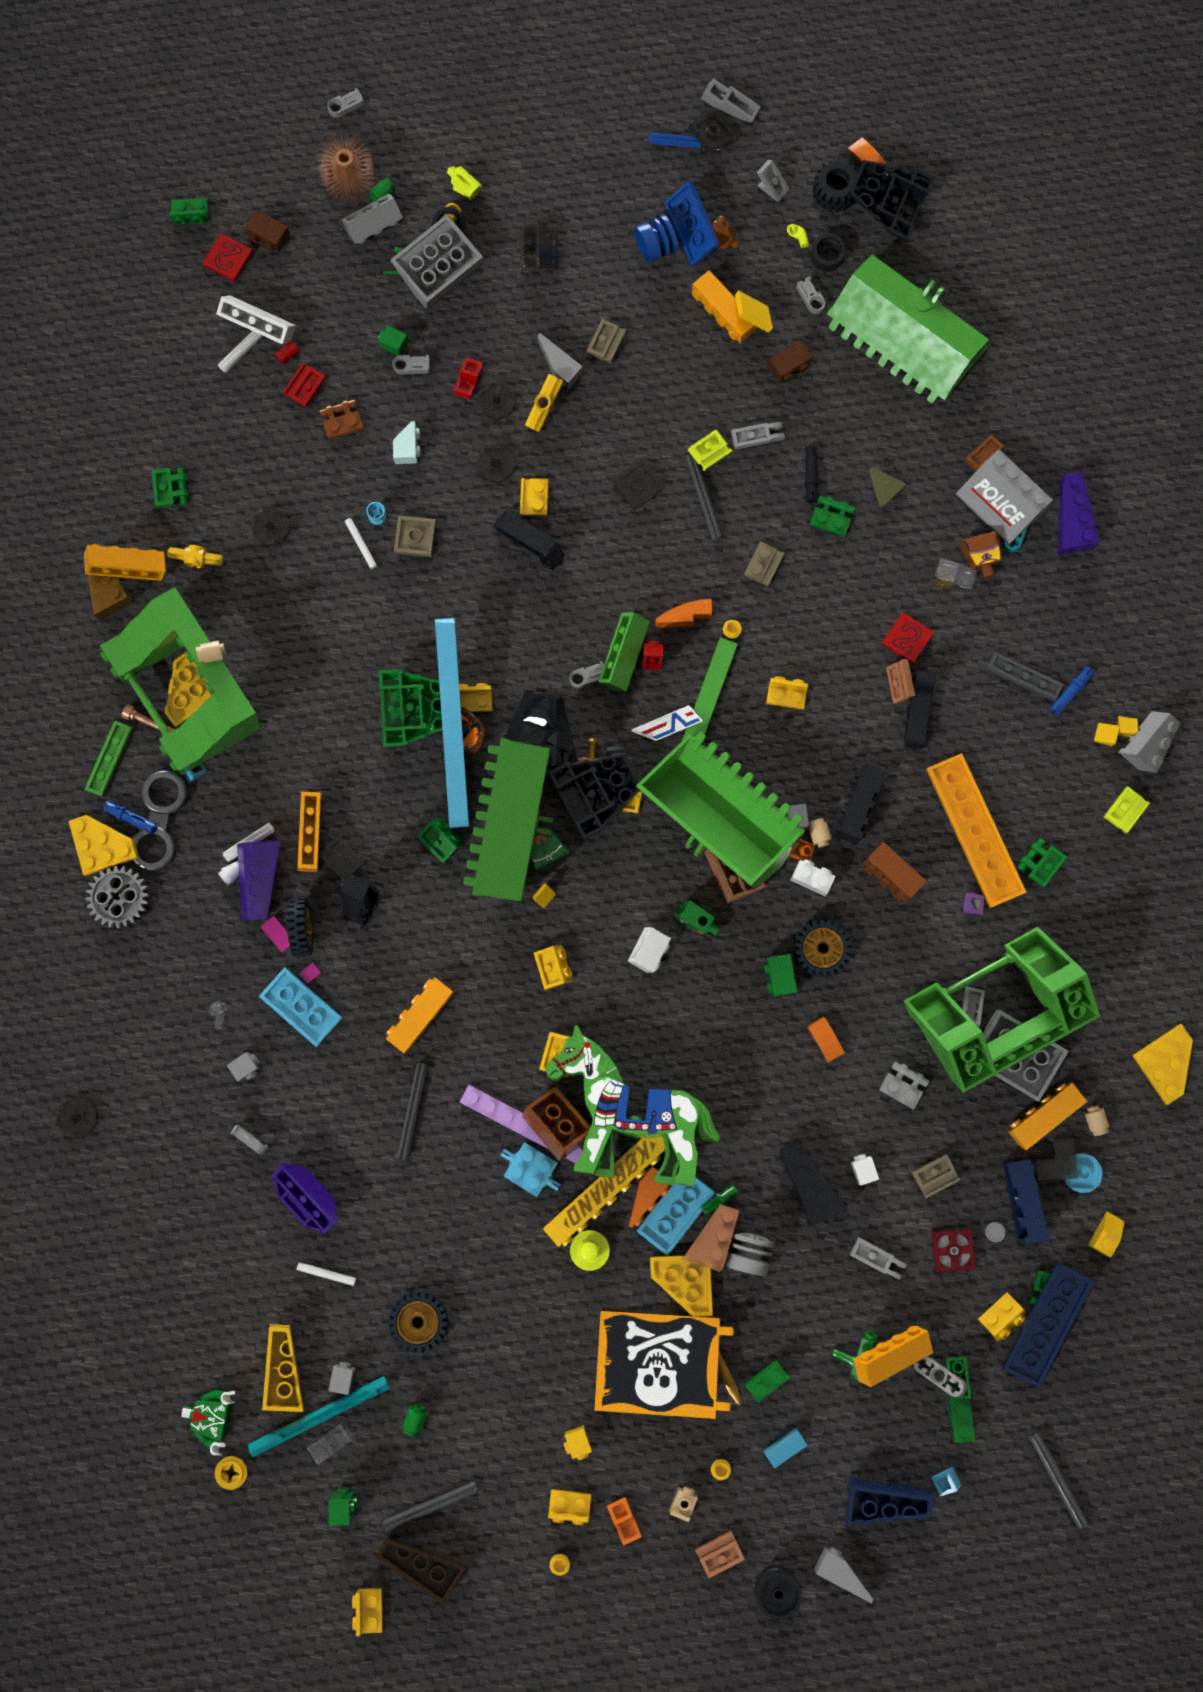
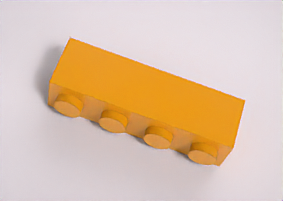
[692,270,757,343]
[84,544,166,581]
[298,792,321,872]
[386,978,454,1054]
[1008,1082,1087,1150]
[853,1326,933,1387]

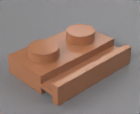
[886,659,915,704]
[695,1531,745,1578]

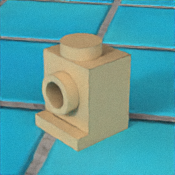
[669,1486,698,1522]

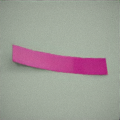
[260,916,321,984]

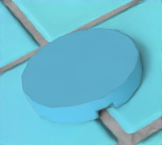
[1062,1153,1103,1193]

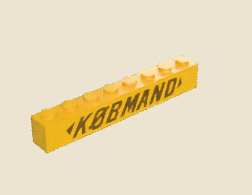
[543,1137,665,1247]

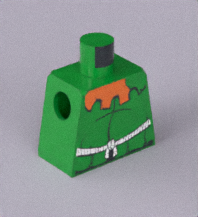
[531,825,569,873]
[673,900,720,937]

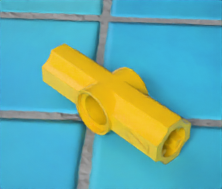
[525,374,564,433]

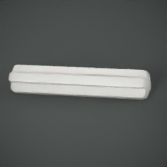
[218,331,262,373]
[223,823,275,862]

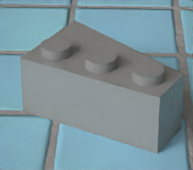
[1119,711,1180,773]

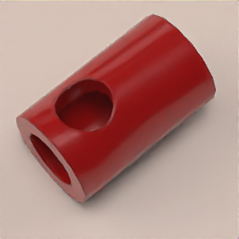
[274,340,300,365]

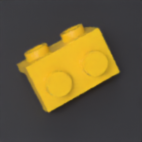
[978,1292,1027,1342]

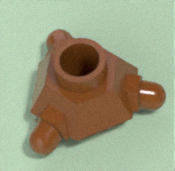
[711,215,739,250]

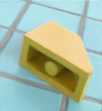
[1088,1211,1124,1257]

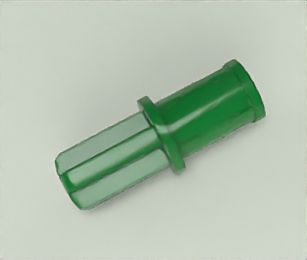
[701,1185,739,1215]

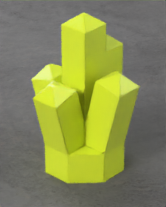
[447,166,482,201]

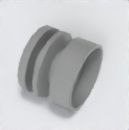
[727,1232,775,1277]

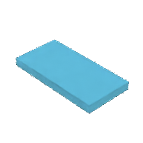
[259,967,343,1047]
[636,1177,715,1256]

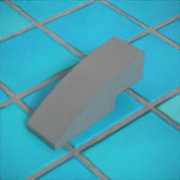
[701,78,761,122]

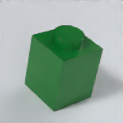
[378,325,408,356]

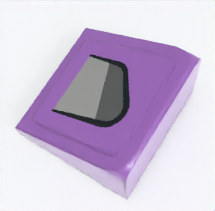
[963,893,984,915]

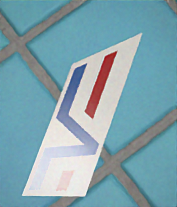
[632,705,703,741]

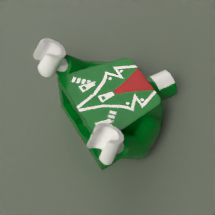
[181,1390,235,1456]

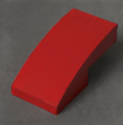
[453,357,483,400]

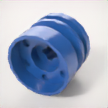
[634,214,679,263]

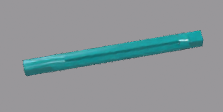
[248,1376,390,1457]

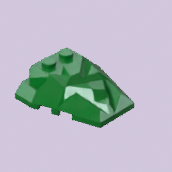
[378,669,442,747]

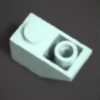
[393,421,421,464]

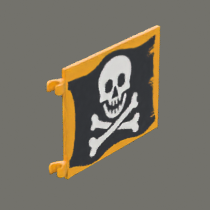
[594,1311,734,1419]

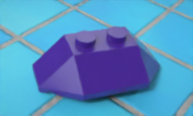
[271,1163,337,1234]

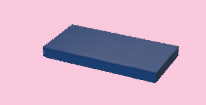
[664,181,720,266]

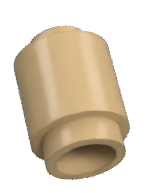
[196,640,226,663]
[808,818,832,848]
[1084,1105,1109,1136]

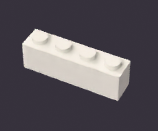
[216,296,296,344]

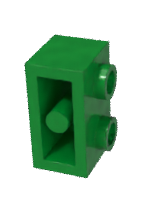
[763,954,797,997]
[328,1488,358,1526]

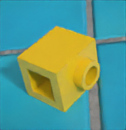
[564,1425,592,1460]

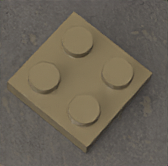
[394,515,436,557]

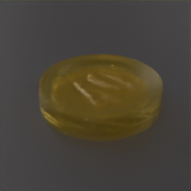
[935,571,954,590]

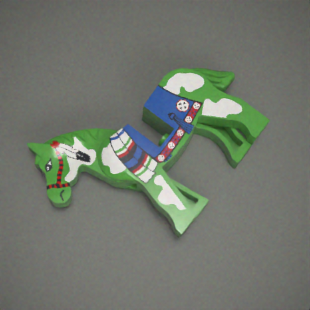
[546,1025,720,1187]

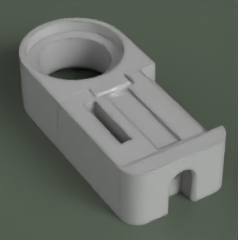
[327,88,364,118]
[796,277,825,314]
[392,354,430,374]
[569,661,604,688]
[231,1125,269,1156]

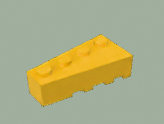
[262,1324,304,1412]

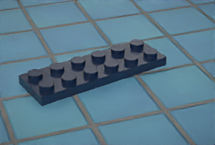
[1002,1261,1094,1388]

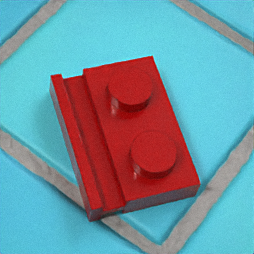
[283,363,326,408]

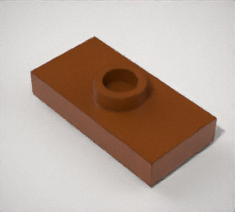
[964,434,1005,471]

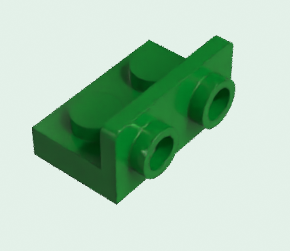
[169,198,209,225]
[417,818,464,863]

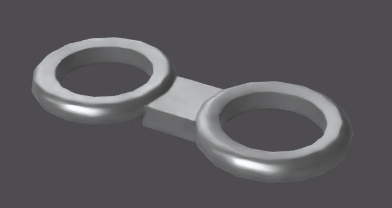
[132,770,187,871]

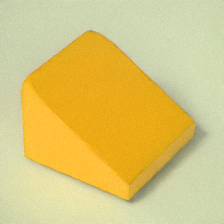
[1117,716,1139,737]
[1094,723,1120,746]
[622,791,642,813]
[533,883,556,908]

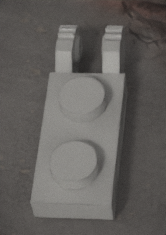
[731,422,785,450]
[849,1237,907,1280]

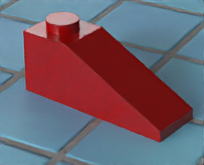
[642,641,663,671]

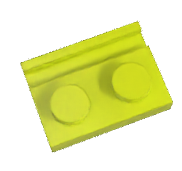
[688,430,732,471]
[1104,786,1150,834]

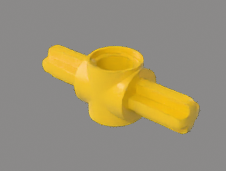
[167,545,223,568]

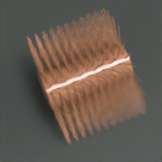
[317,136,376,204]

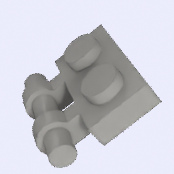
[879,1061,929,1110]

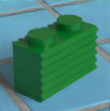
[745,1360,789,1403]

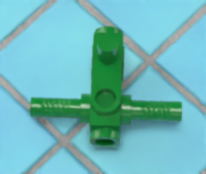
[832,1331,890,1381]

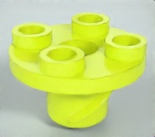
[570,1230,610,1271]

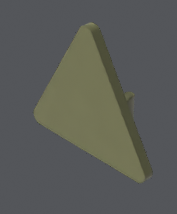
[869,468,905,507]

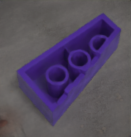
[1057,472,1099,556]
[237,841,280,921]

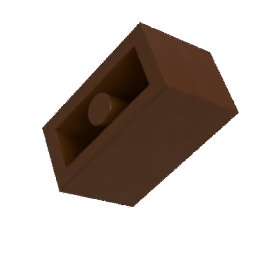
[245,210,290,252]
[768,340,812,383]

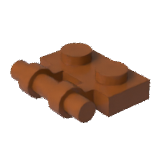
[319,400,364,441]

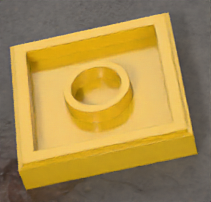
[735,291,773,332]

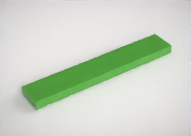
[682,638,738,741]

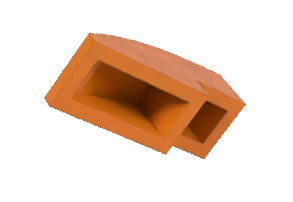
[655,599,712,628]

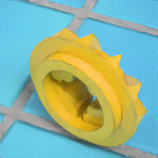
[215,1456,248,1490]

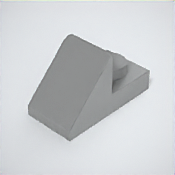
[757,160,790,202]

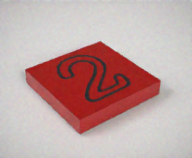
[202,233,253,282]
[881,612,934,664]

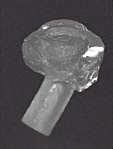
[208,1001,227,1029]

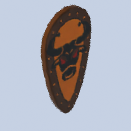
[460,705,486,756]

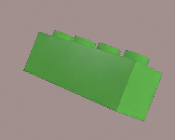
[598,612,650,692]

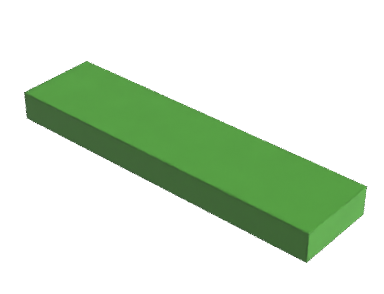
[84,721,133,797]

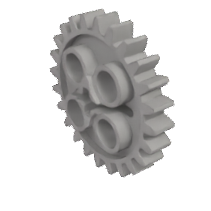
[85,866,150,929]

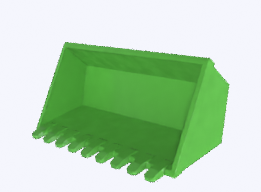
[827,255,989,403]
[636,732,805,889]
[463,738,553,901]

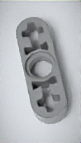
[914,1356,967,1397]

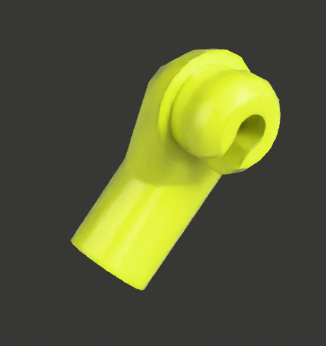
[787,224,809,248]

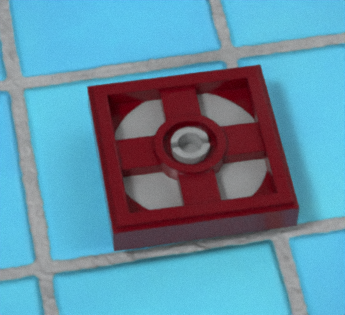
[931,1229,976,1273]

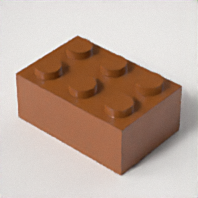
[862,842,927,903]
[522,1086,591,1162]

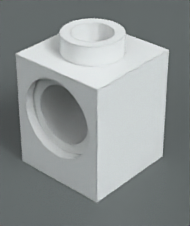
[850,1154,879,1186]

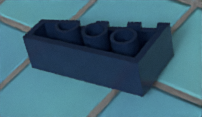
[1003,1159,1050,1244]
[844,1478,933,1526]

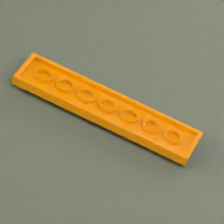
[926,753,1026,908]

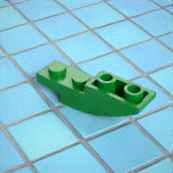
[946,1357,975,1443]

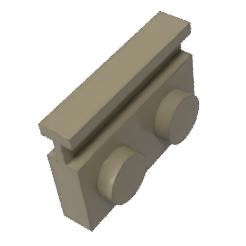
[587,319,626,364]
[744,541,784,587]
[911,1154,960,1198]

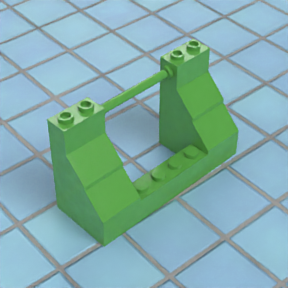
[100,587,260,776]
[904,927,1100,1093]

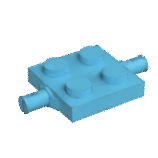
[500,1142,561,1197]

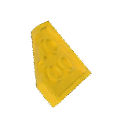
[164,651,214,728]
[69,815,139,876]
[1132,1024,1193,1105]
[650,1255,713,1317]

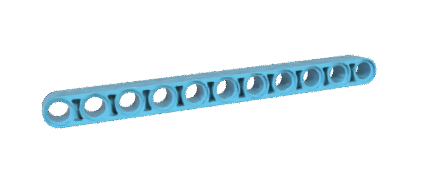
[435,618,469,828]

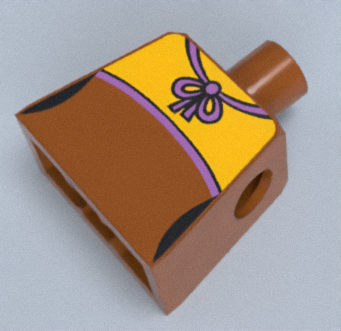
[960,531,1001,579]

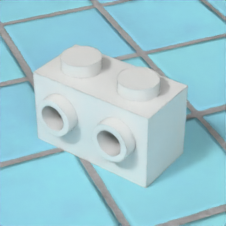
[790,859,835,896]
[628,927,671,973]

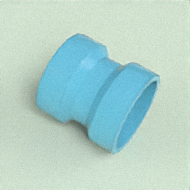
[366,502,387,525]

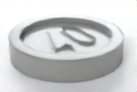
[985,1222,1005,1242]

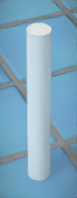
[345,518,377,569]
[297,1262,356,1286]

